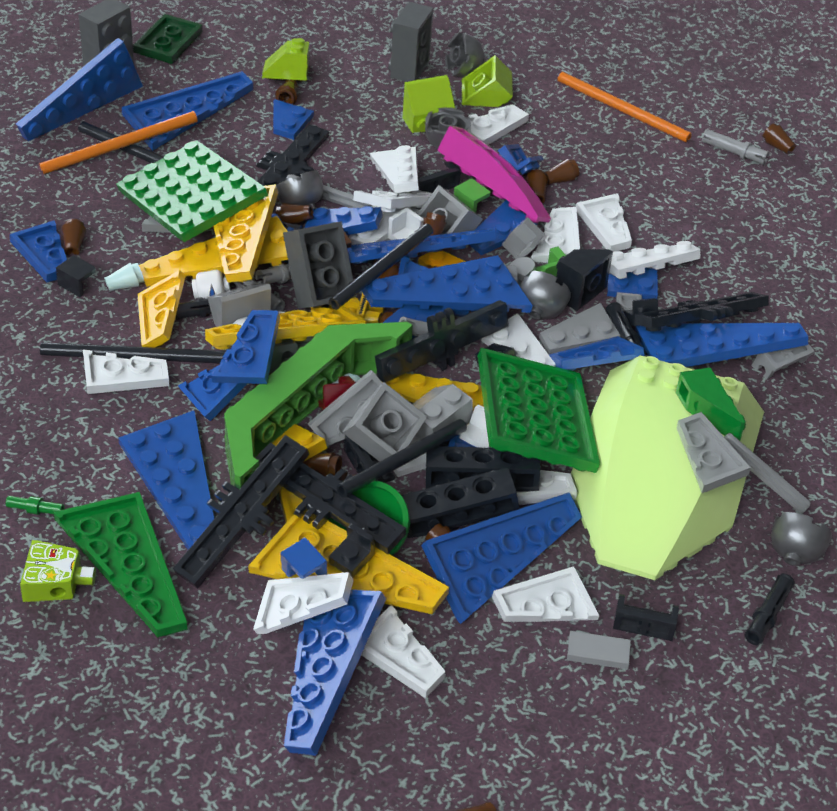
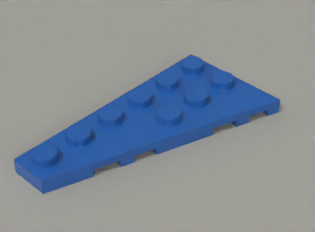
[16,38,143,141]
[121,71,253,151]
[347,228,496,264]
[362,255,533,313]
[635,323,808,367]
[118,410,214,550]
[421,492,582,624]
[284,590,386,756]

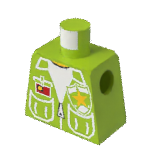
[20,540,96,602]

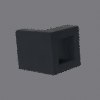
[56,255,96,297]

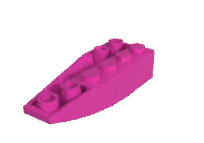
[437,126,551,224]

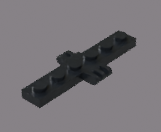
[256,124,329,186]
[635,292,769,331]
[375,300,509,383]
[172,435,310,589]
[255,443,406,554]

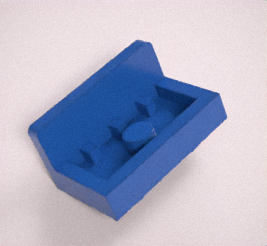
[498,144,544,175]

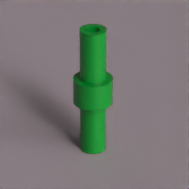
[6,496,65,515]

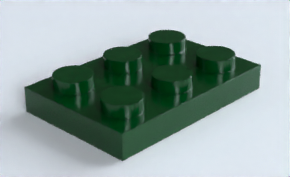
[133,14,203,64]

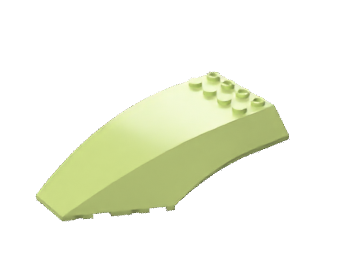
[571,355,764,580]

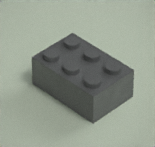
[78,0,134,67]
[388,2,434,82]
[283,221,356,308]

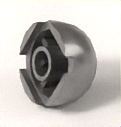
[445,33,485,77]
[425,107,471,148]
[276,170,323,209]
[520,271,571,319]
[771,512,832,566]

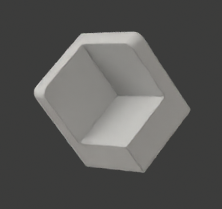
[502,217,545,259]

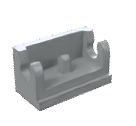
[751,344,815,379]

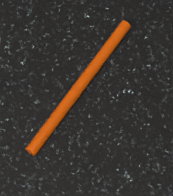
[558,72,692,142]
[39,111,198,174]

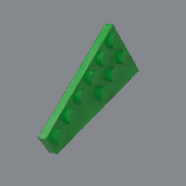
[54,492,187,638]

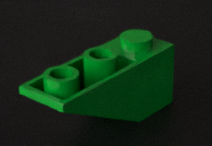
[676,368,746,441]

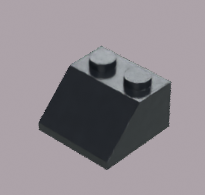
[556,249,613,311]

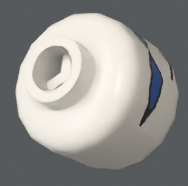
[192,270,230,300]

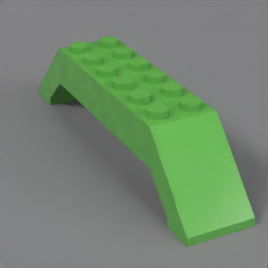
[224,322,413,489]

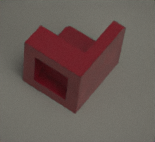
[318,376,356,410]

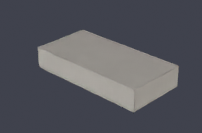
[567,631,631,670]

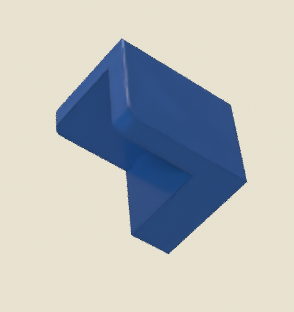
[280,537,327,579]

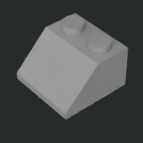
[417,185,483,234]
[207,283,271,327]
[342,382,427,462]
[412,384,473,440]

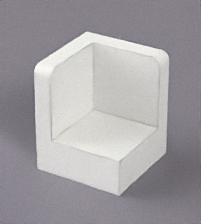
[388,207,424,240]
[459,405,492,448]

